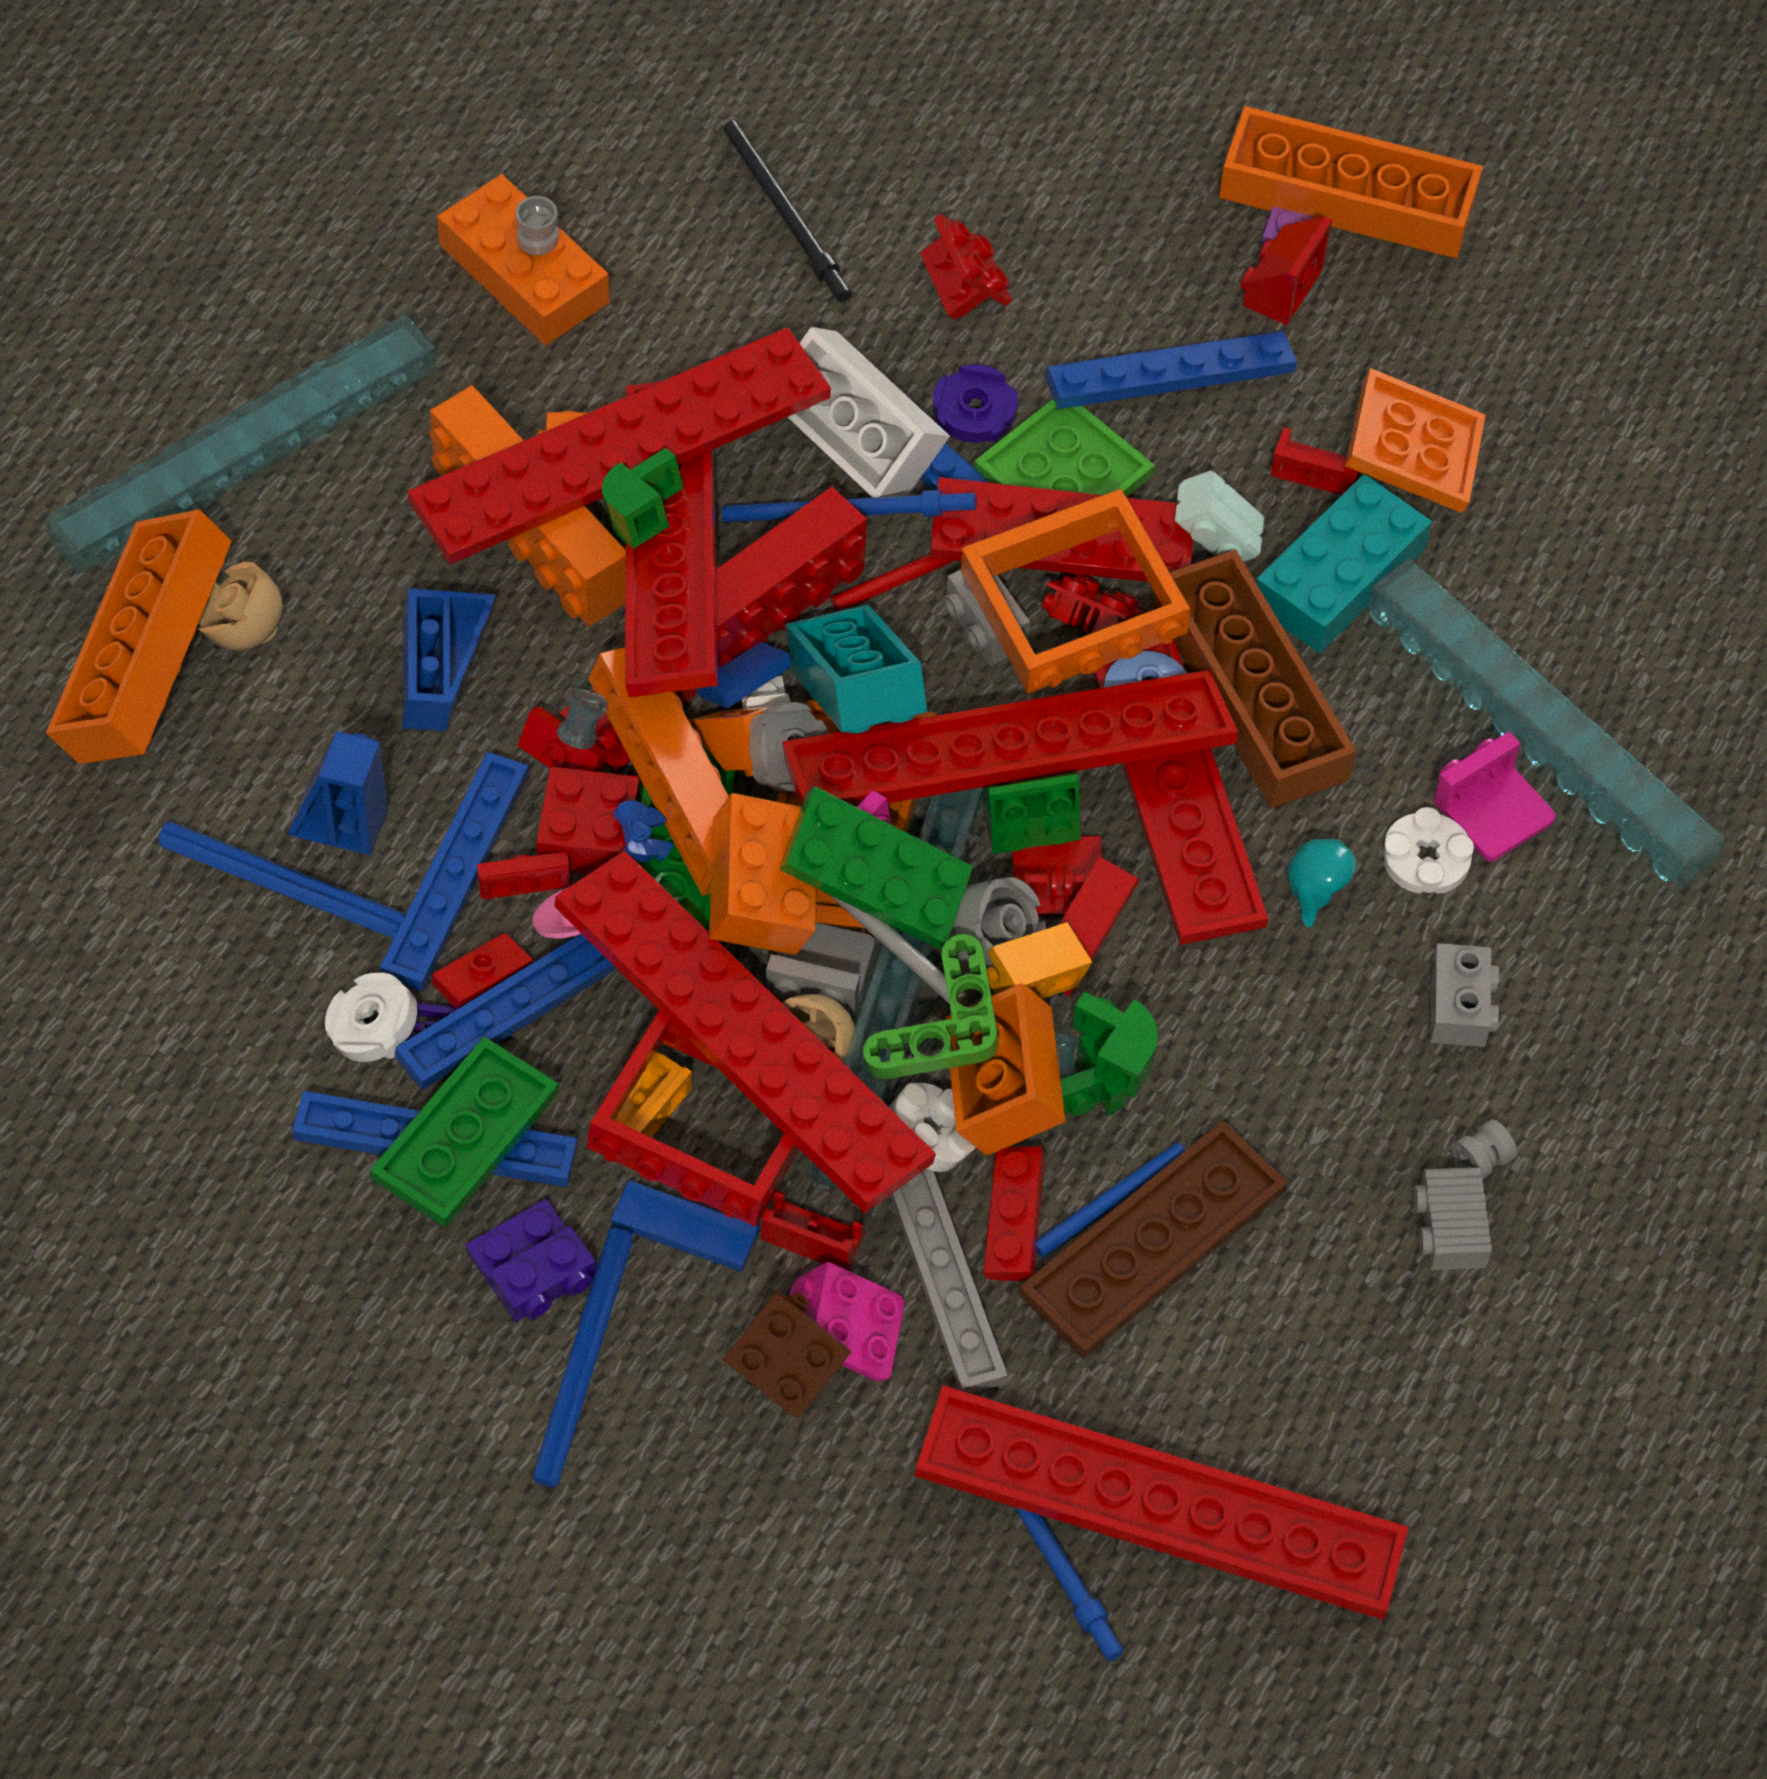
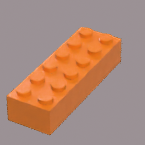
[1219,106,1483,259]
[429,385,626,627]
[46,509,232,764]

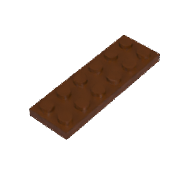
[1018,1120,1288,1359]

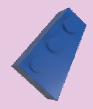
[402,588,496,731]
[287,731,388,855]

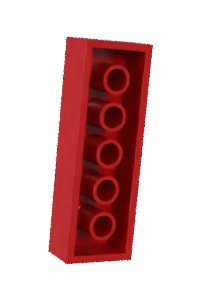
[673,487,867,703]

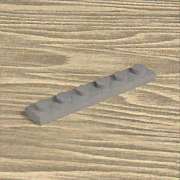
[890,1169,1008,1394]

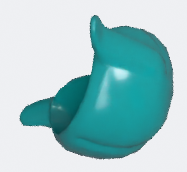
[1287,839,1356,927]

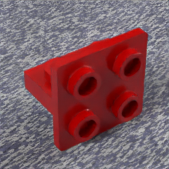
[920,213,1012,319]

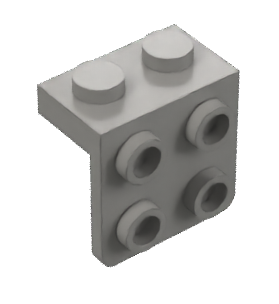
[766,923,875,1017]

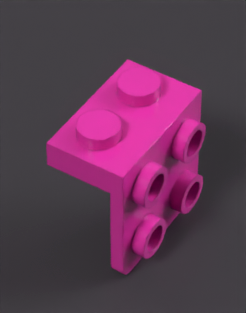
[1433,731,1556,862]
[790,1262,904,1382]

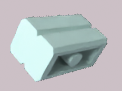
[1175,471,1264,562]

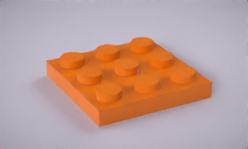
[1345,368,1486,513]

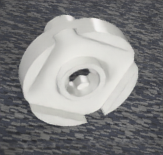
[1383,807,1474,894]
[325,973,417,1062]
[889,1083,975,1172]

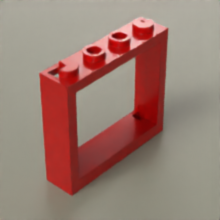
[587,1010,800,1227]

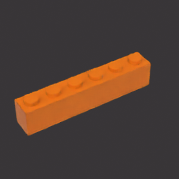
[588,647,729,896]

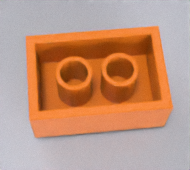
[709,793,816,955]
[945,983,1065,1156]

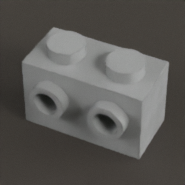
[944,570,1030,666]
[1430,943,1499,1047]

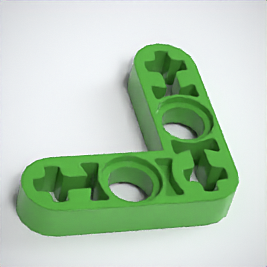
[863,934,999,1079]

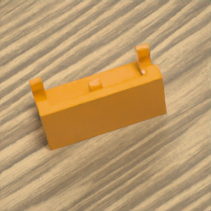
[987,922,1092,999]
[615,1052,692,1138]

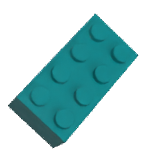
[1256,474,1432,654]
[785,604,927,733]

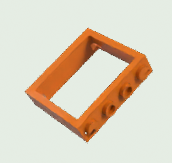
[961,489,1190,694]

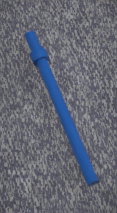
[722,490,977,522]
[1014,1507,1124,1662]

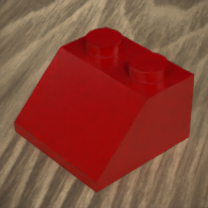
[1241,216,1333,326]

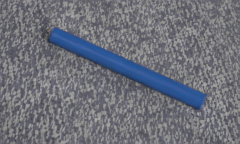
[1036,1143,1185,1258]

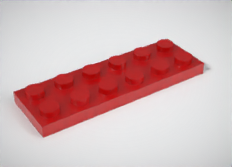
[930,477,1193,582]

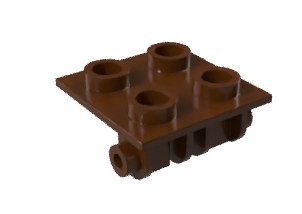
[722,1291,852,1418]

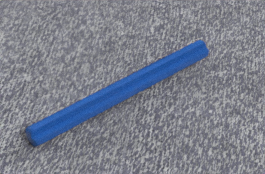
[158,822,405,938]
[533,1227,633,1487]

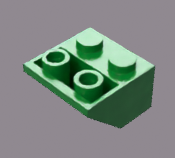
[982,772,1081,854]

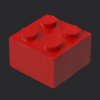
[537,767,640,874]

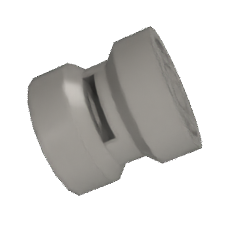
[515,196,559,256]
[1452,1119,1517,1179]

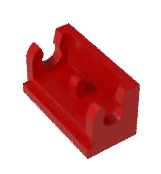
[1270,427,1360,495]
[761,1190,866,1271]

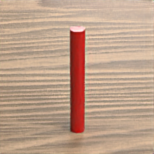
[830,554,952,612]

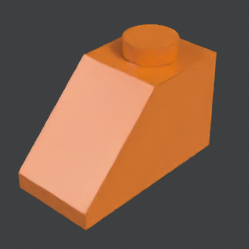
[688,707,768,777]

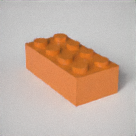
[437,174,610,346]

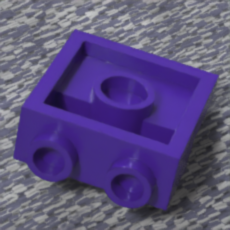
[465,1199,596,1323]

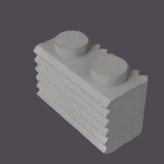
[1413,1167,1492,1270]

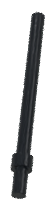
[723,120,852,302]

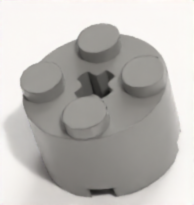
[942,877,1046,974]

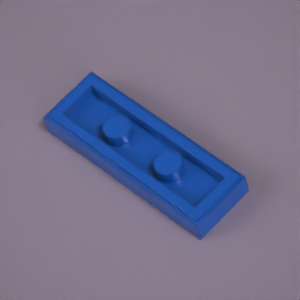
[611,1180,760,1272]

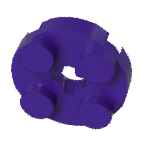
[933,364,1018,443]

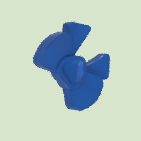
[613,800,673,862]

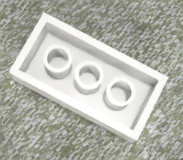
[788,327,950,498]

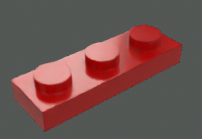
[984,1147,1046,1281]

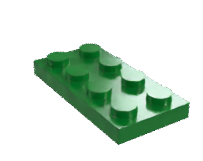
[779,786,973,949]
[369,1036,559,1228]

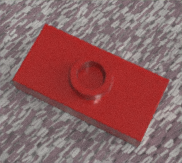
[517,706,608,772]
[477,851,570,900]
[432,933,533,1010]

